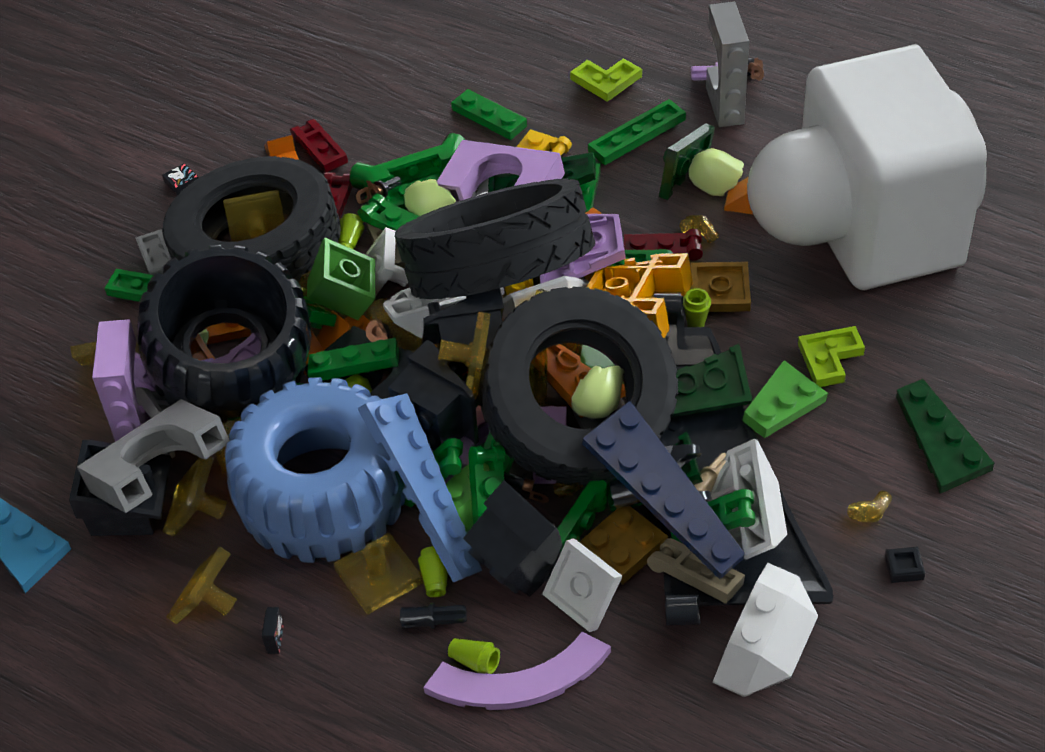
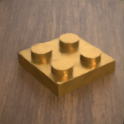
[691,262,751,312]
[580,506,668,585]

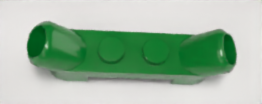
[350,133,465,189]

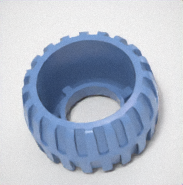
[225,377,406,563]

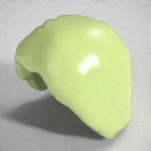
[689,148,744,196]
[404,179,456,216]
[571,365,624,419]

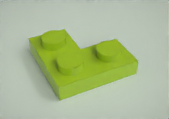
[570,58,642,102]
[798,326,865,387]

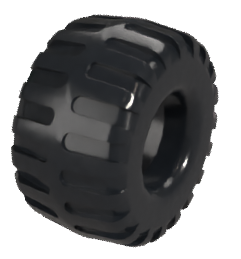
[137,244,312,424]

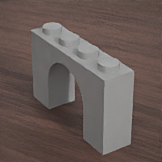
[706,1,749,127]
[77,399,230,513]

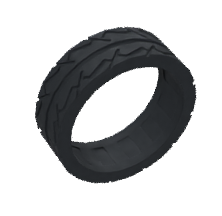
[394,179,595,300]

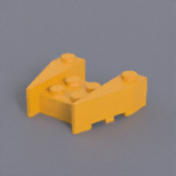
[585,253,693,338]

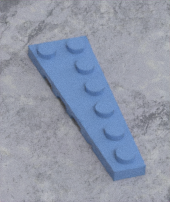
[358,393,482,582]

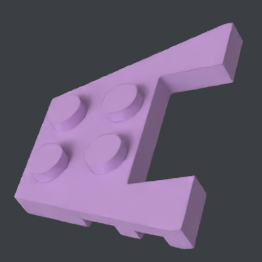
[540,214,626,284]

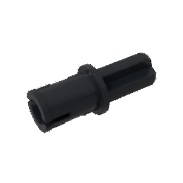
[400,603,467,629]

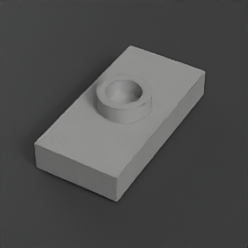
[136,229,171,275]

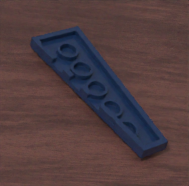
[582,401,745,579]

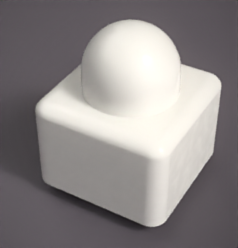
[747,44,987,290]

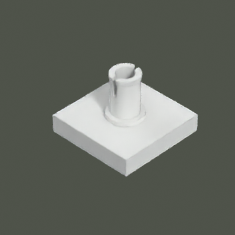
[365,227,408,296]
[542,538,622,632]

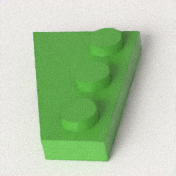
[742,360,828,438]

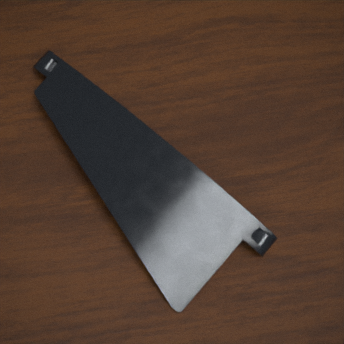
[654,292,833,626]

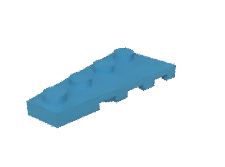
[0,498,71,593]

